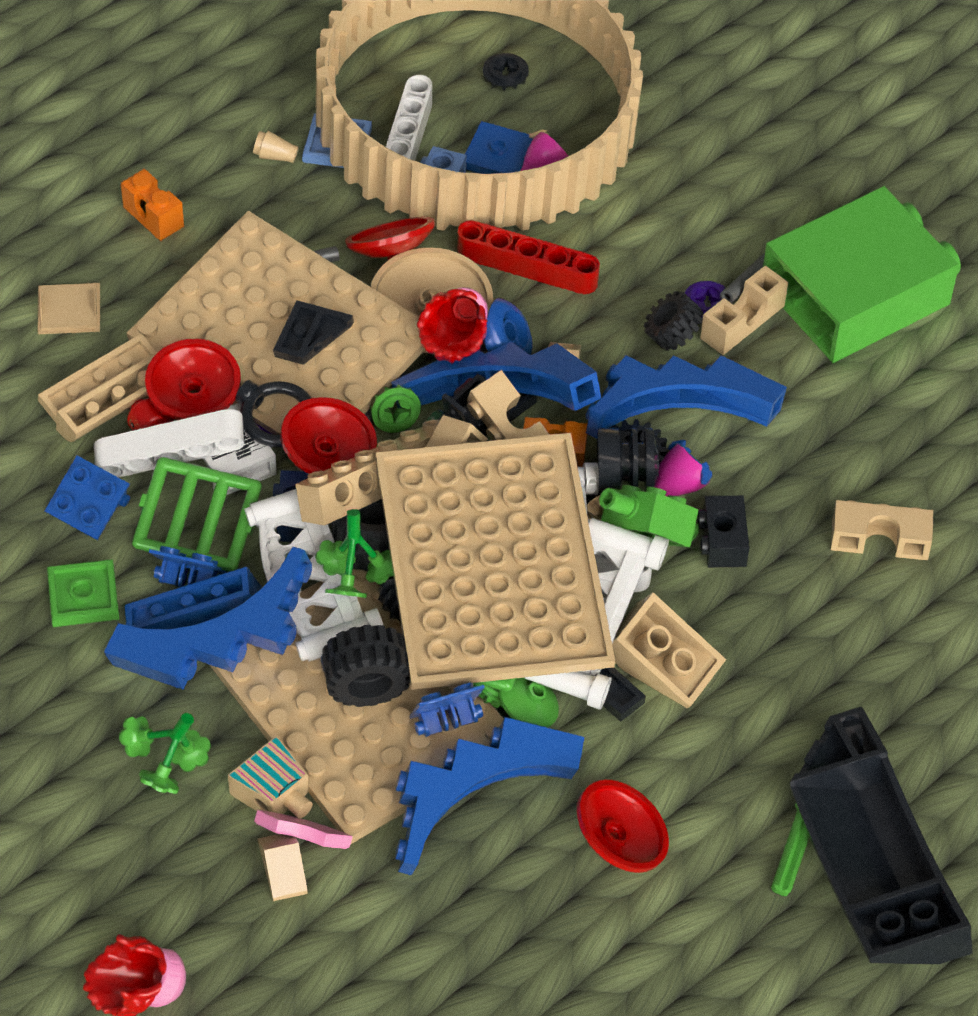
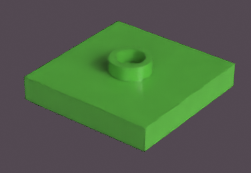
[47,559,119,627]

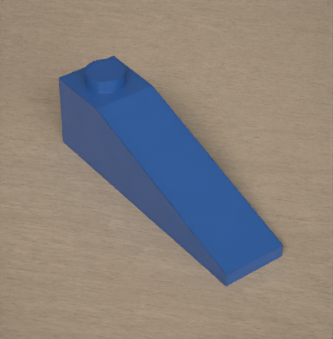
[125,567,262,629]

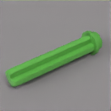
[771,803,809,896]

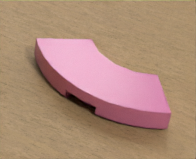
[254,810,352,849]

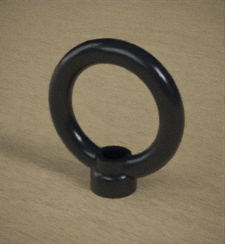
[236,380,312,447]

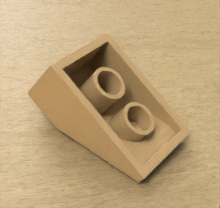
[612,593,726,708]

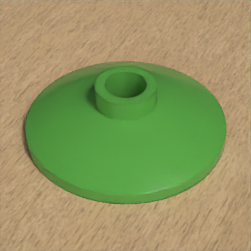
[499,677,559,728]

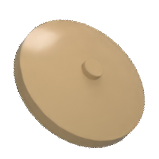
[371,248,493,353]

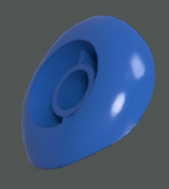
[483,298,533,355]

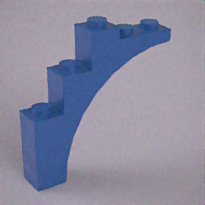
[391,342,601,411]
[586,355,787,439]
[104,546,312,690]
[395,717,585,875]

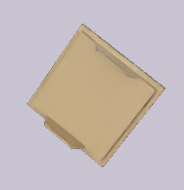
[38,283,100,334]

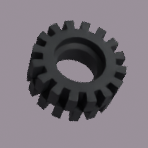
[644,291,703,351]

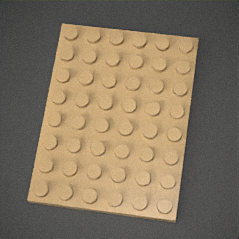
[127,211,425,452]
[375,433,615,690]
[210,569,504,845]

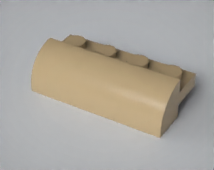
[38,333,161,442]

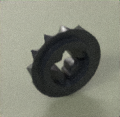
[483,53,529,91]

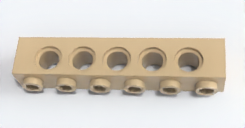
[295,420,440,526]

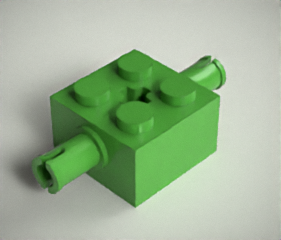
[599,485,699,548]

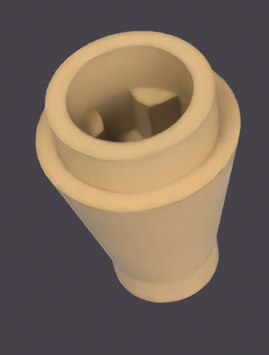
[253,130,299,163]

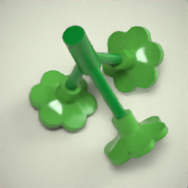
[315,509,394,598]
[119,713,211,794]

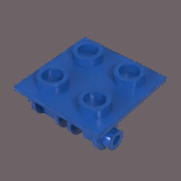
[45,456,130,540]
[149,546,226,587]
[409,683,485,737]

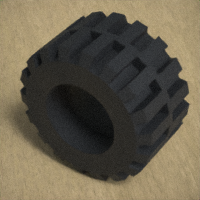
[332,499,389,572]
[322,625,410,707]

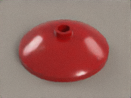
[345,216,435,260]
[145,339,241,420]
[280,397,377,474]
[576,780,669,873]

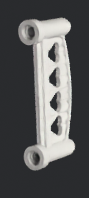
[244,489,384,662]
[525,518,669,710]

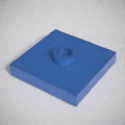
[465,121,533,174]

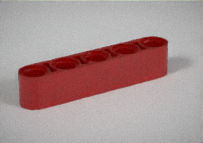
[457,220,600,294]

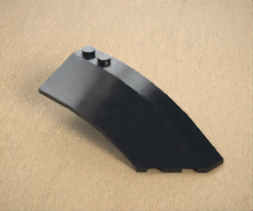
[790,706,973,964]

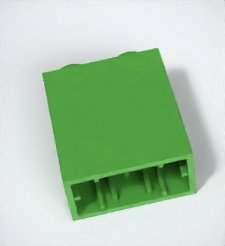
[763,186,961,363]

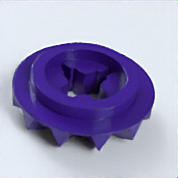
[685,281,726,318]

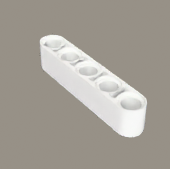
[386,75,432,161]
[94,409,244,478]

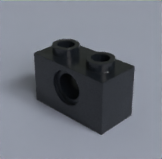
[697,495,750,568]

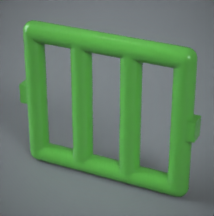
[132,457,262,572]

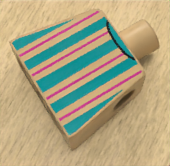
[228,736,313,819]

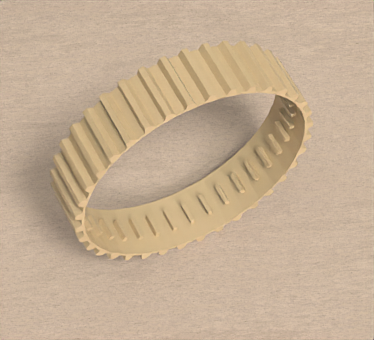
[315,0,643,231]

